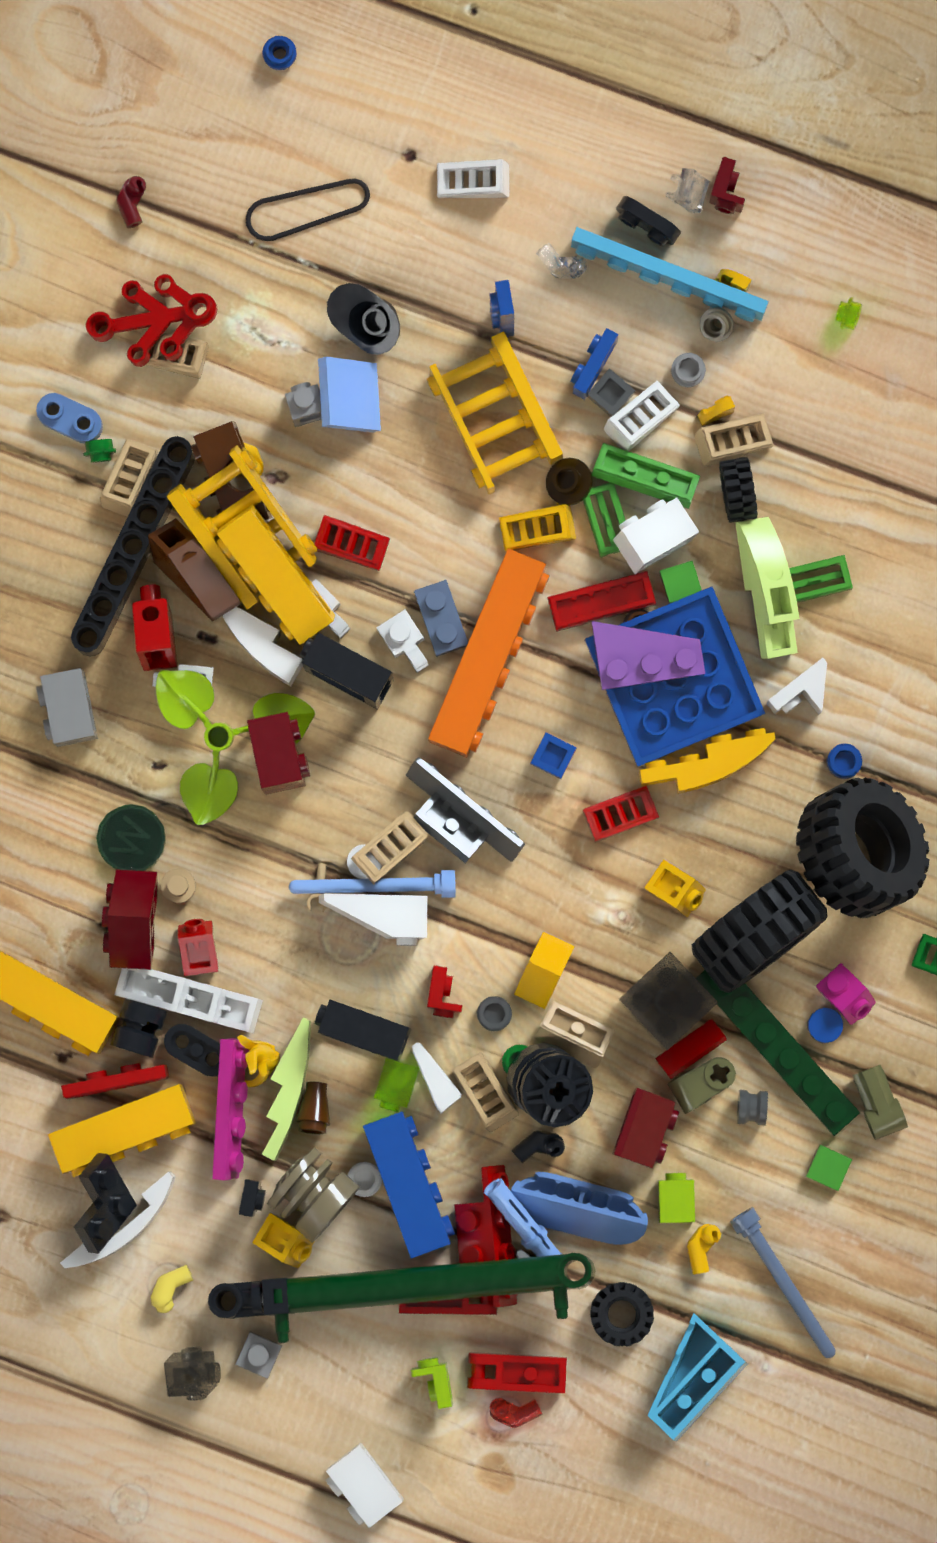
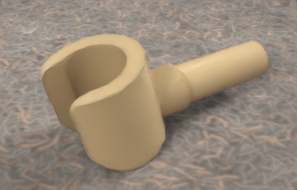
[307,863,327,912]

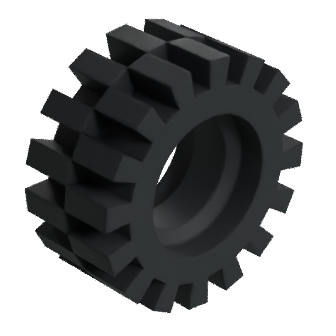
[719,457,758,523]
[590,1282,654,1347]

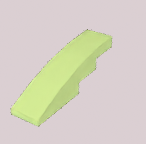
[262,1017,311,1161]

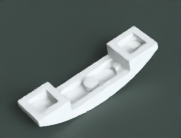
[60,1172,176,1268]

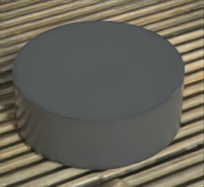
[477,996,512,1031]

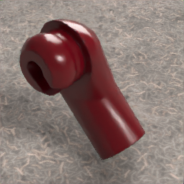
[116,176,146,229]

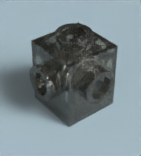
[164,1347,221,1401]

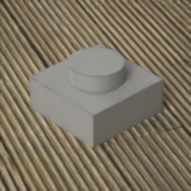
[235,1331,282,1379]

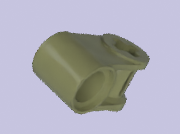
[667,1057,736,1114]

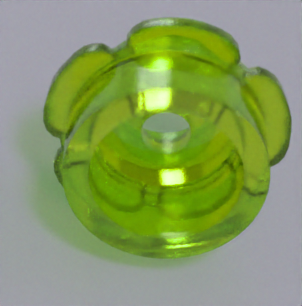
[835,297,862,330]

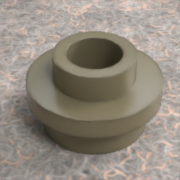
[700,307,734,342]

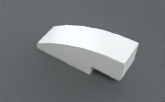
[223,607,303,687]

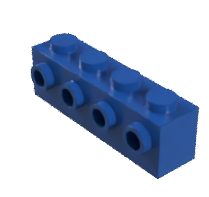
[363,1111,455,1259]

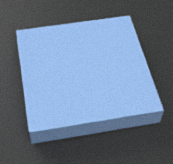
[318,357,381,433]

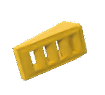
[499,504,576,551]

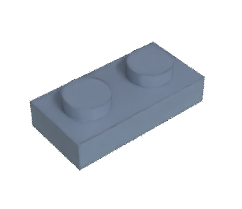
[414,580,468,657]

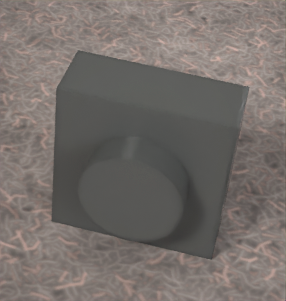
[587,368,635,417]

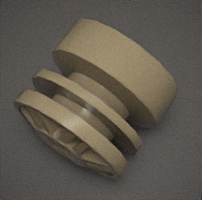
[267,1148,360,1243]

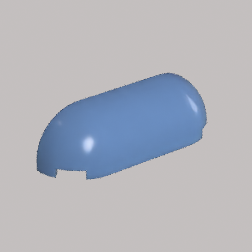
[511,1172,648,1245]

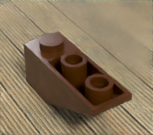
[148,518,241,622]

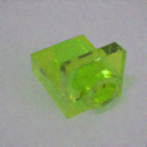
[374,1058,420,1113]

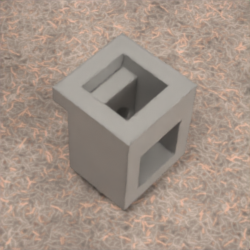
[285,382,322,427]

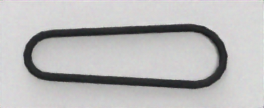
[246,178,370,241]

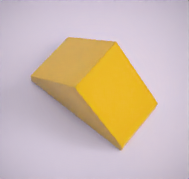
[514,932,575,1009]

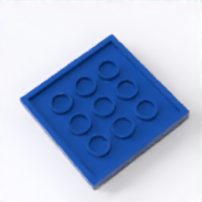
[584,586,766,767]

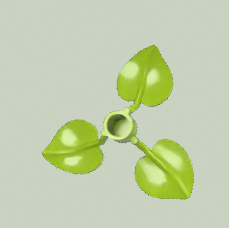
[156,670,315,825]

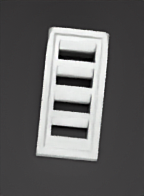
[437,159,509,198]
[604,381,680,451]
[412,1043,462,1114]

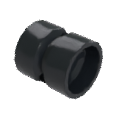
[110,998,168,1058]

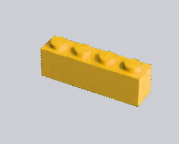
[217,504,335,645]
[0,950,120,1056]
[48,1084,196,1178]

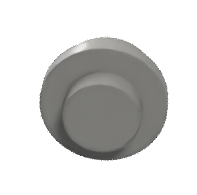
[671,353,706,388]

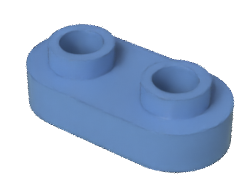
[36,393,103,444]

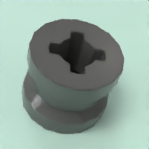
[737,1090,768,1126]

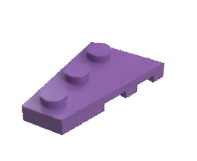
[591,621,705,690]

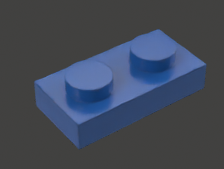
[570,328,619,400]

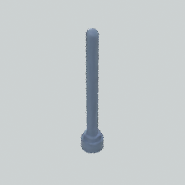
[730,1207,836,1358]

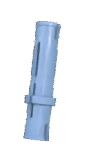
[484,1178,562,1257]

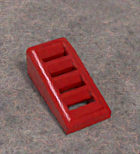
[314,515,390,571]
[582,785,659,843]

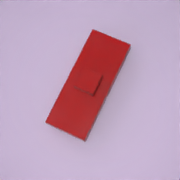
[655,1019,728,1080]

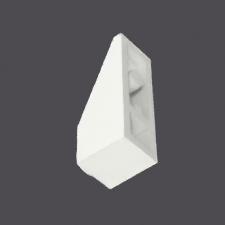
[319,894,427,946]

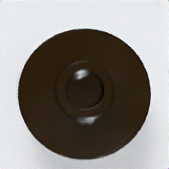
[546,458,593,506]

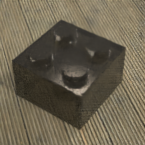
[618,952,718,1052]

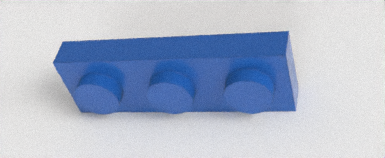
[489,280,514,337]

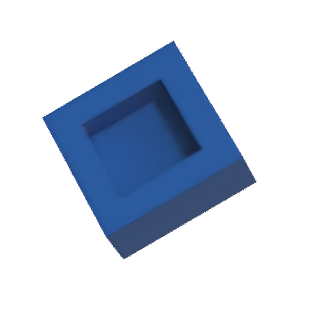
[530,733,577,779]

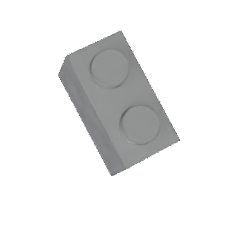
[36,668,98,747]

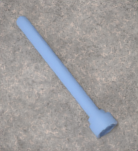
[289,870,456,898]

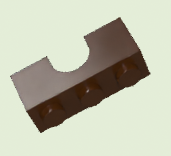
[191,421,273,521]

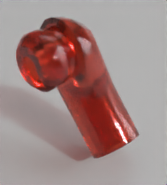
[489,1398,543,1428]

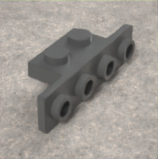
[406,757,525,864]

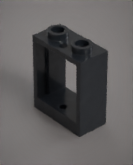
[300,632,394,710]
[314,999,411,1062]

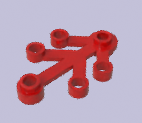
[86,274,218,367]

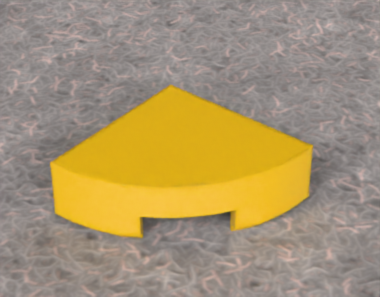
[715,269,752,292]
[697,395,735,426]

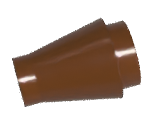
[296,1082,330,1134]

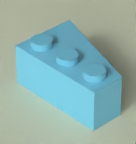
[647,1313,748,1442]

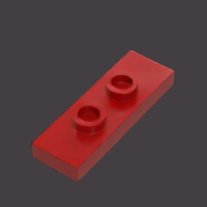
[547,571,656,632]
[61,1063,169,1099]

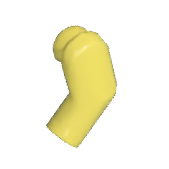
[151,1264,193,1313]

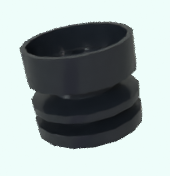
[506,1043,593,1127]

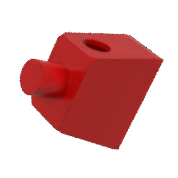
[132,584,178,671]

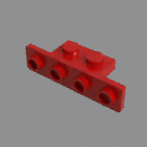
[454,1165,518,1308]

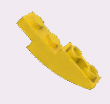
[639,728,776,794]

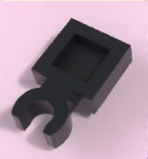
[239,1179,266,1217]

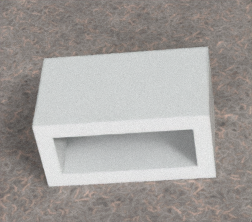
[613,498,699,574]
[326,1443,404,1528]

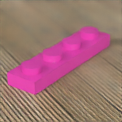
[212,1038,249,1180]

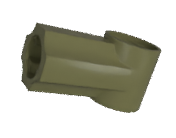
[852,1065,908,1140]

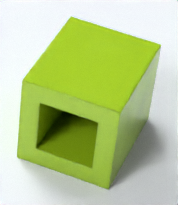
[658,1173,695,1223]

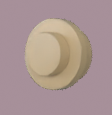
[161,868,196,903]

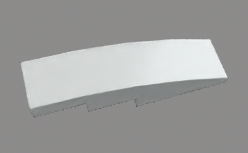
[114,968,263,1034]

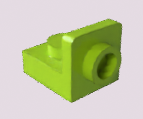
[411,1357,453,1409]

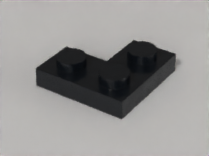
[74,1153,137,1254]

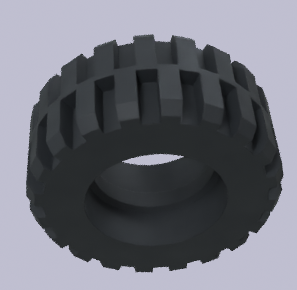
[796,777,930,918]
[692,869,828,993]

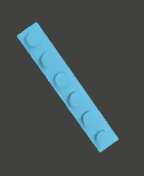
[571,227,769,322]

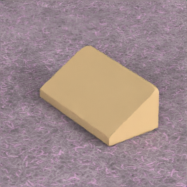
[535,1001,615,1068]

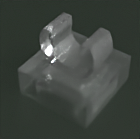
[665,168,710,213]

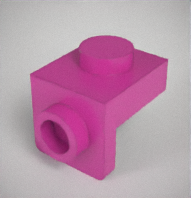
[816,963,876,1025]

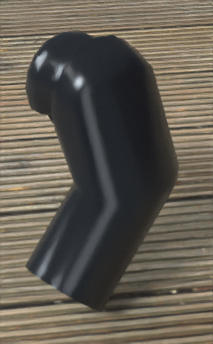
[512,1130,565,1164]

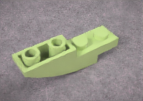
[735,517,800,659]

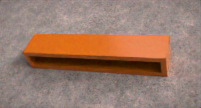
[428,548,550,758]

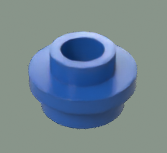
[263,36,297,70]

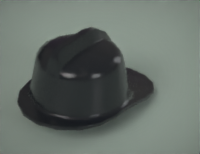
[327,283,400,355]

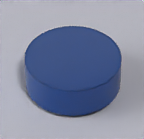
[827,744,862,779]
[808,1008,843,1043]

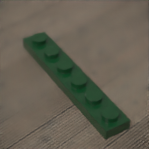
[694,970,860,1136]

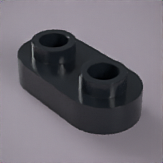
[616,196,681,247]
[164,1024,220,1077]

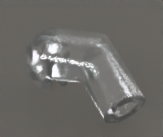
[536,243,587,279]

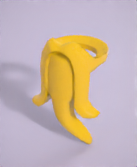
[237,1035,280,1087]

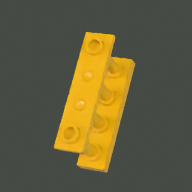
[426,331,563,495]
[167,445,317,609]

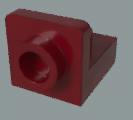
[709,157,745,214]

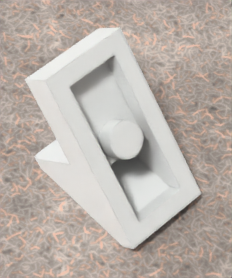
[766,658,827,714]

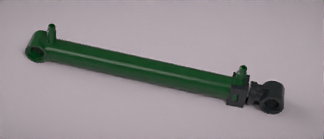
[208,1253,595,1343]

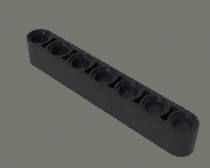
[71,436,195,657]

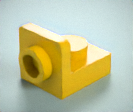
[644,859,706,917]
[252,1213,315,1268]

